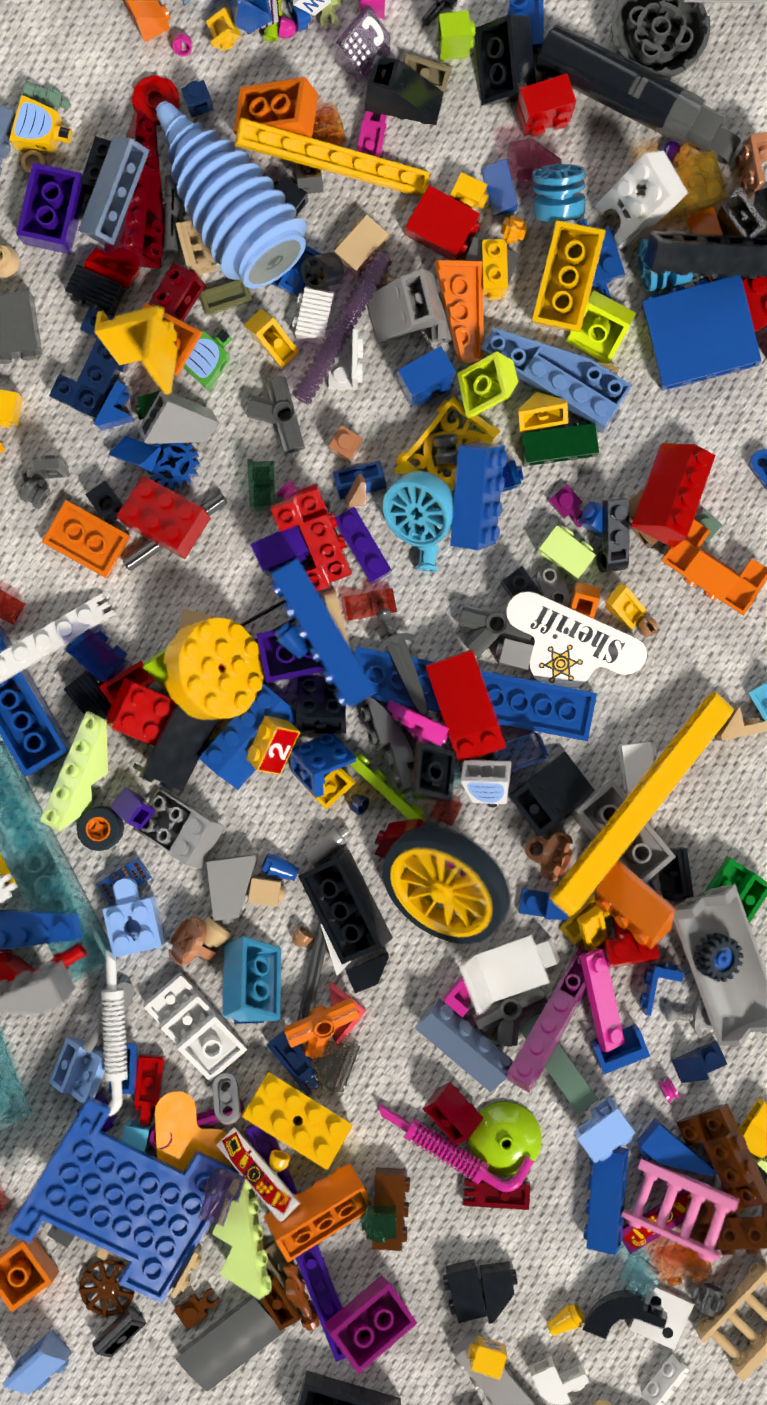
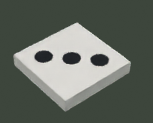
[628,1282,694,1350]

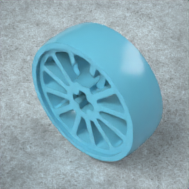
[383,471,454,547]

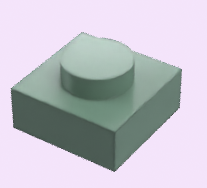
[695,509,722,544]

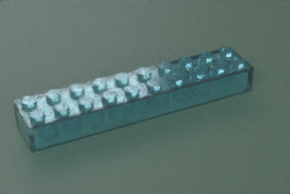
[0,741,118,983]

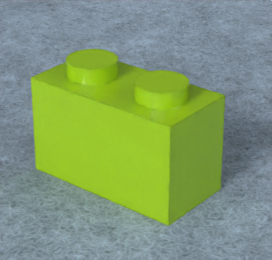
[437,10,475,61]

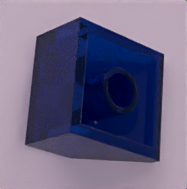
[64,629,130,683]

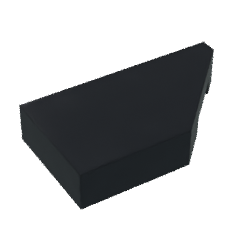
[346,953,389,994]

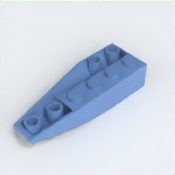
[481,328,632,434]

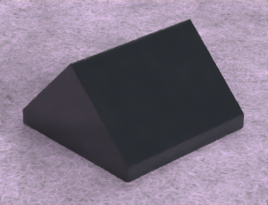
[411,742,456,801]

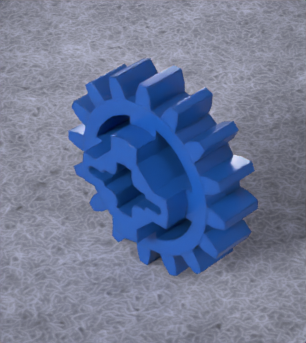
[147,443,200,491]

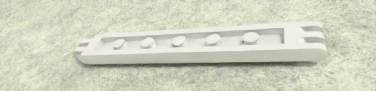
[0,593,116,684]

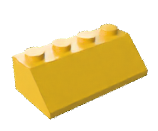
[532,221,606,332]

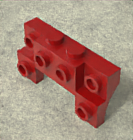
[271,483,352,592]

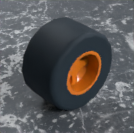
[76,806,124,851]

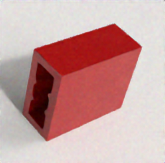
[405,185,481,261]

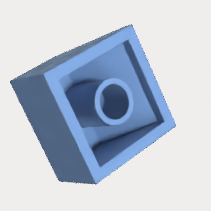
[3,1330,71,1395]

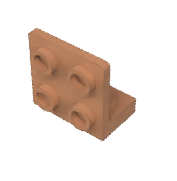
[736,132,767,197]

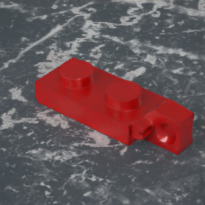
[134,1054,165,1126]

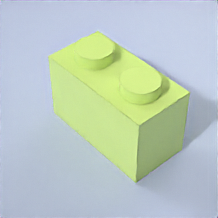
[537,526,596,581]

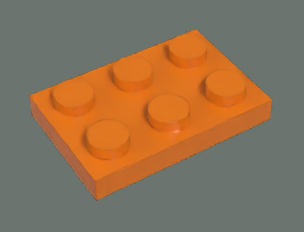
[42,500,131,579]

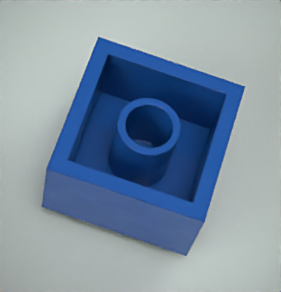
[397,346,456,407]

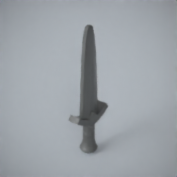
[377,609,427,715]

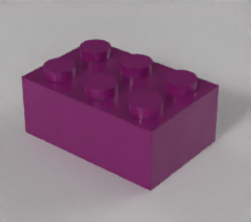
[323,1275,417,1375]

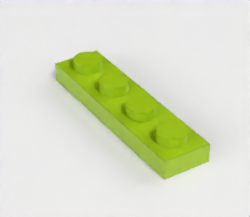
[350,752,425,821]

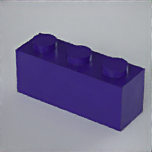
[336,507,392,585]

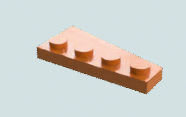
[434,260,484,363]

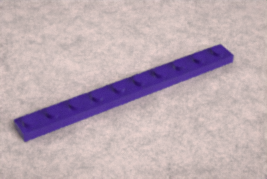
[246,1124,346,1362]

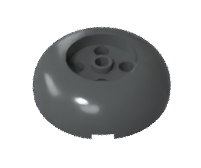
[611,0,711,79]

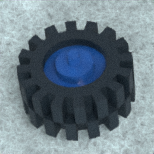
[694,933,743,982]

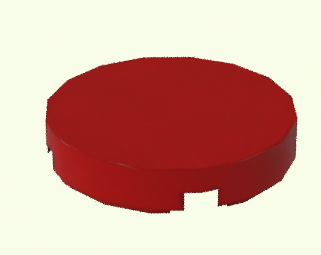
[131,75,180,126]

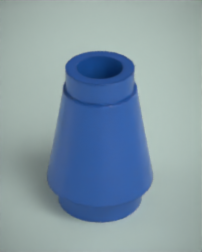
[274,621,309,659]
[261,853,299,881]

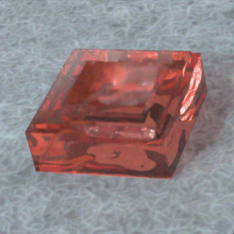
[430,799,462,826]

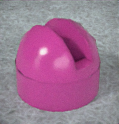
[278,16,296,39]
[172,33,192,56]

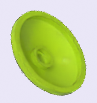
[468,1101,542,1176]

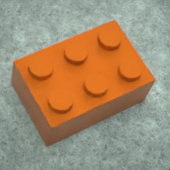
[233,77,318,138]

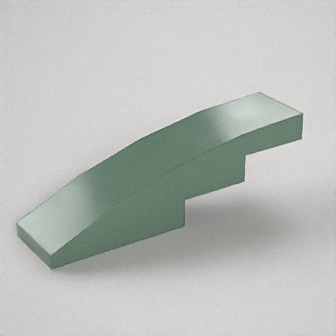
[519,1013,598,1114]

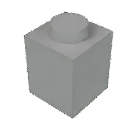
[494,639,534,671]

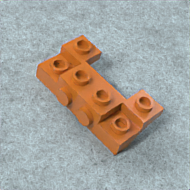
[661,519,767,616]

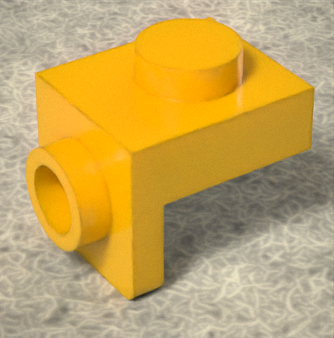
[206,7,242,50]

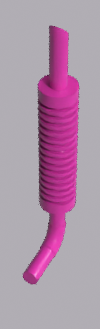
[378,1103,534,1192]

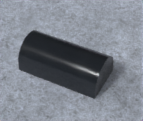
[92,1306,146,1358]

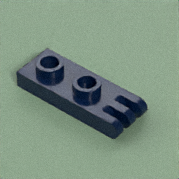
[267,1030,328,1096]

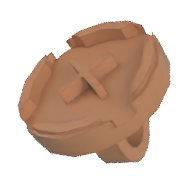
[525,832,573,881]
[168,916,217,966]

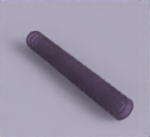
[292,251,392,404]

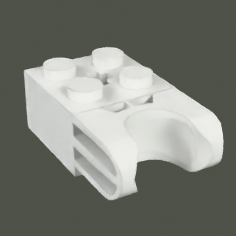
[595,151,688,248]

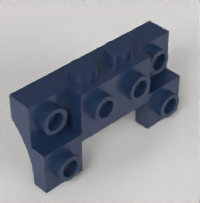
[49,307,129,420]

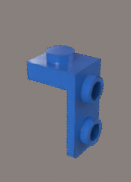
[639,961,684,1016]

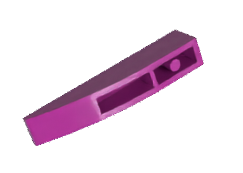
[507,946,589,1093]

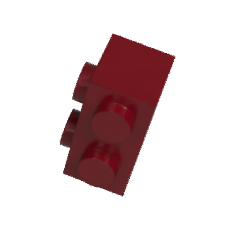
[148,262,206,322]
[422,1082,483,1145]

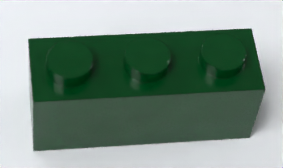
[520,421,599,467]

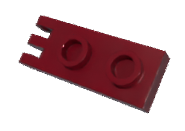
[462,1178,531,1210]

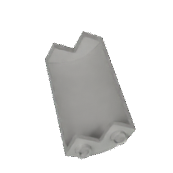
[673,884,767,1047]

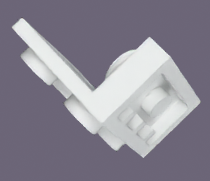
[329,329,363,390]

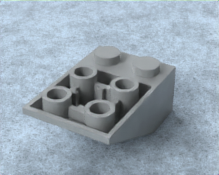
[366,269,445,344]
[134,787,225,869]
[0,961,75,1015]

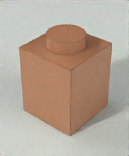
[329,425,363,464]

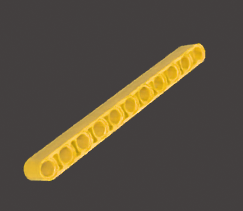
[549,692,734,916]

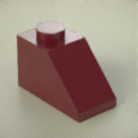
[374,818,424,859]

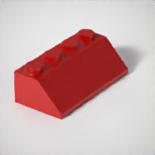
[631,443,716,548]

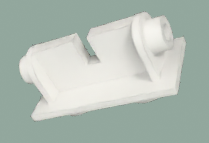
[642,1354,690,1405]

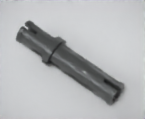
[162,175,182,253]

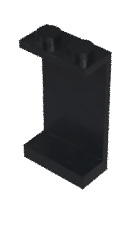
[133,694,219,791]

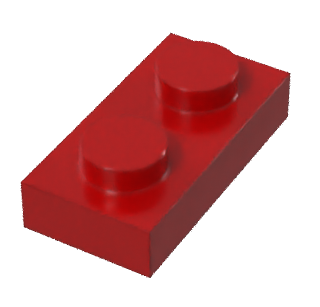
[84,248,140,289]

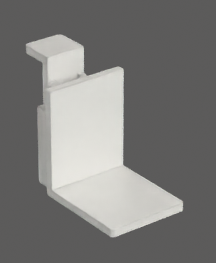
[460,935,560,1014]

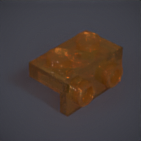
[312,105,346,146]
[656,1244,712,1286]

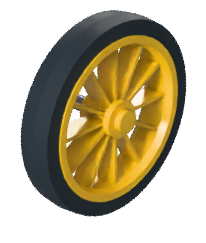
[382,826,511,944]

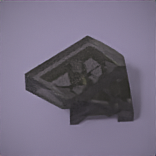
[311,1040,360,1092]

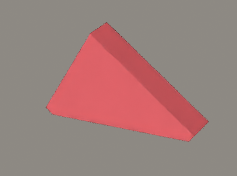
[329,981,367,1046]

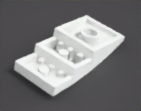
[143,972,247,1082]

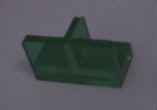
[247,458,276,512]

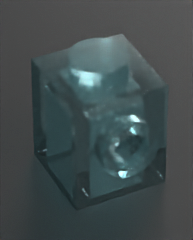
[619,1252,660,1296]

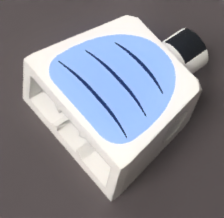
[461,760,511,808]

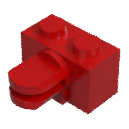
[602,917,660,968]

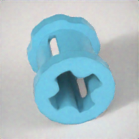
[416,545,439,572]

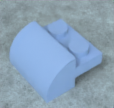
[49,1037,106,1104]

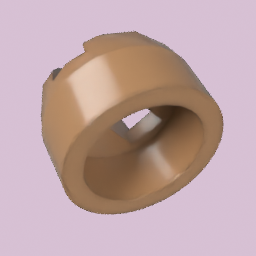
[637,617,658,637]
[292,925,314,947]

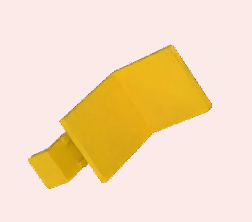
[94,306,178,394]

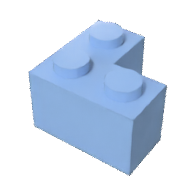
[574,1096,636,1163]

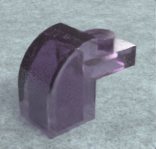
[198,1168,246,1226]

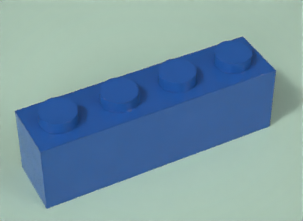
[584,1147,629,1255]

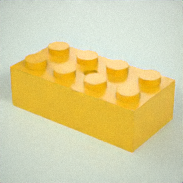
[241,1072,353,1170]

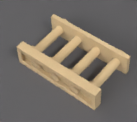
[696,1259,767,1382]

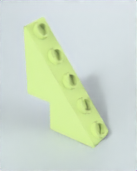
[41,711,108,832]
[212,1173,272,1299]

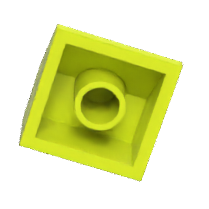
[566,290,636,363]
[457,352,518,418]

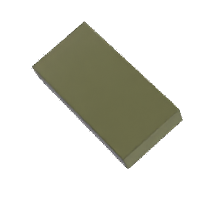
[200,280,253,316]

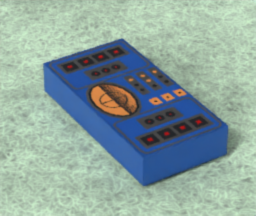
[97,857,152,905]

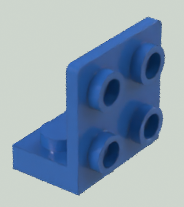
[290,733,356,798]

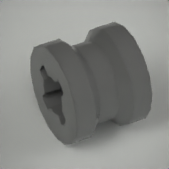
[20,479,50,509]

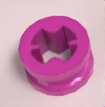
[277,480,301,501]
[658,1077,680,1103]

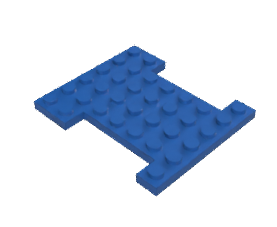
[7,1096,239,1304]

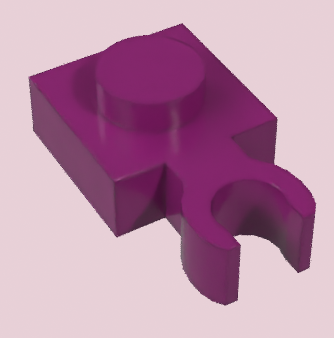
[548,484,583,528]

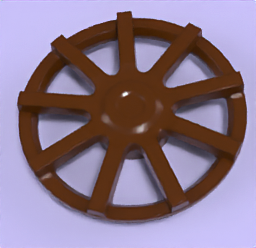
[79,1260,135,1317]

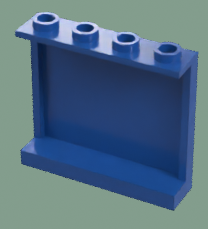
[642,275,762,391]

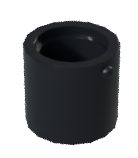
[301,253,344,289]

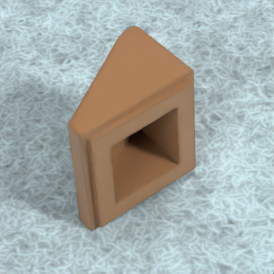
[346,474,367,507]

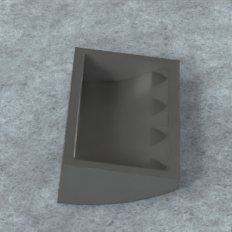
[176,1295,286,1392]

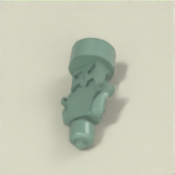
[22,81,71,111]

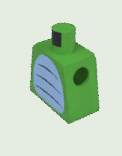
[183,329,232,391]

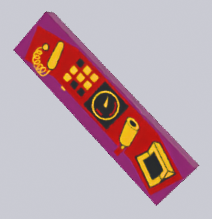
[622,1180,714,1254]

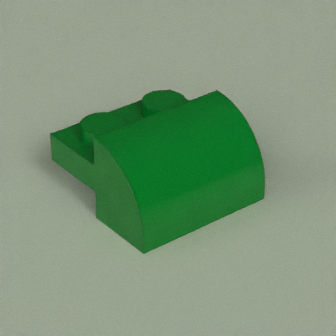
[701,856,767,923]

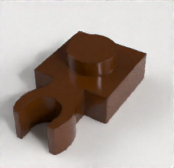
[174,1288,219,1331]

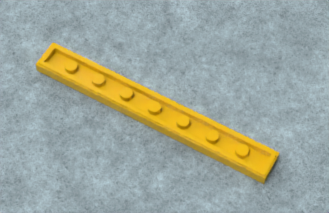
[235,118,430,197]

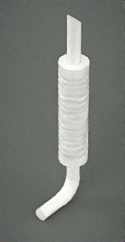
[101,950,128,1116]

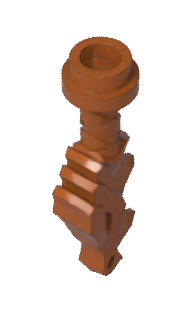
[283,1263,320,1331]

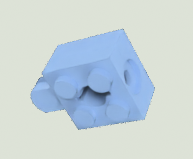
[102,877,166,958]

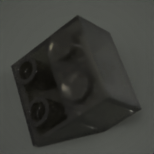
[717,187,767,237]

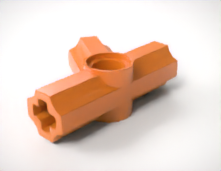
[283,997,360,1060]

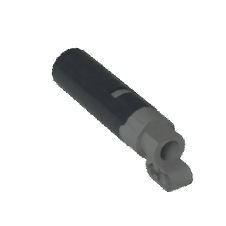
[535,24,741,165]

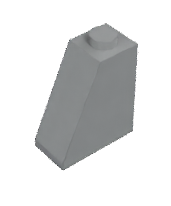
[138,389,218,444]
[206,854,258,924]

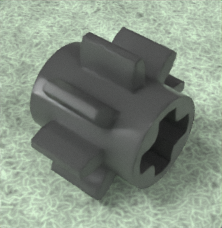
[693,1283,726,1316]

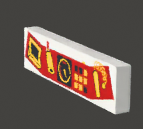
[216,1127,300,1221]

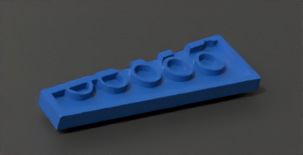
[0,909,82,950]

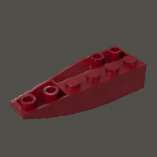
[104,112,164,269]

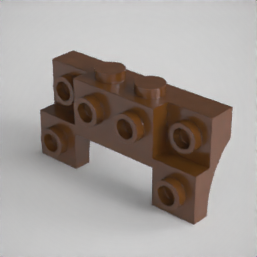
[676,1103,767,1215]
[686,1198,767,1255]

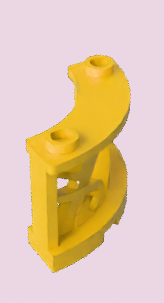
[393,396,501,507]

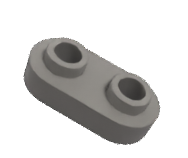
[536,564,571,607]
[213,1073,241,1125]

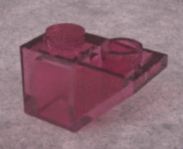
[507,139,562,182]

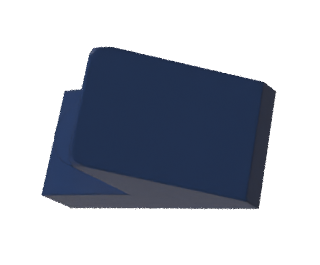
[671,1040,728,1083]

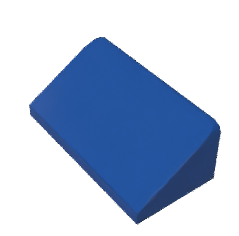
[482,159,518,216]
[108,437,161,472]
[333,460,387,500]

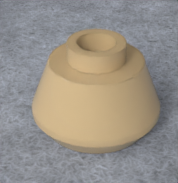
[0,245,20,278]
[203,916,231,948]

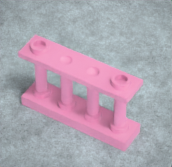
[621,1157,740,1262]

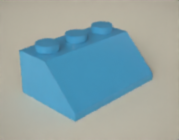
[222,936,281,1022]

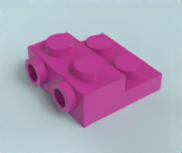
[386,700,449,747]

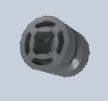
[433,434,458,464]

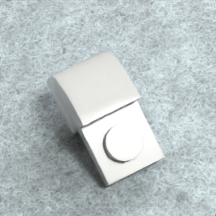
[529,1356,589,1405]

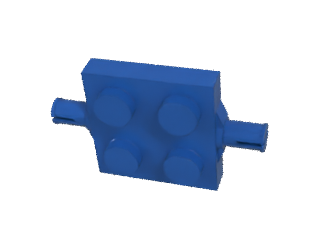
[577,219,625,299]

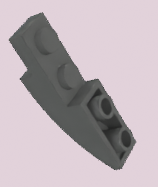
[361,697,415,795]

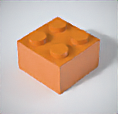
[0,1236,59,1312]

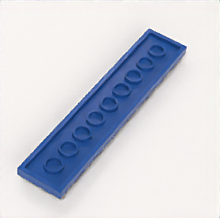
[354,647,597,741]

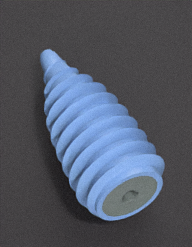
[156,101,307,289]

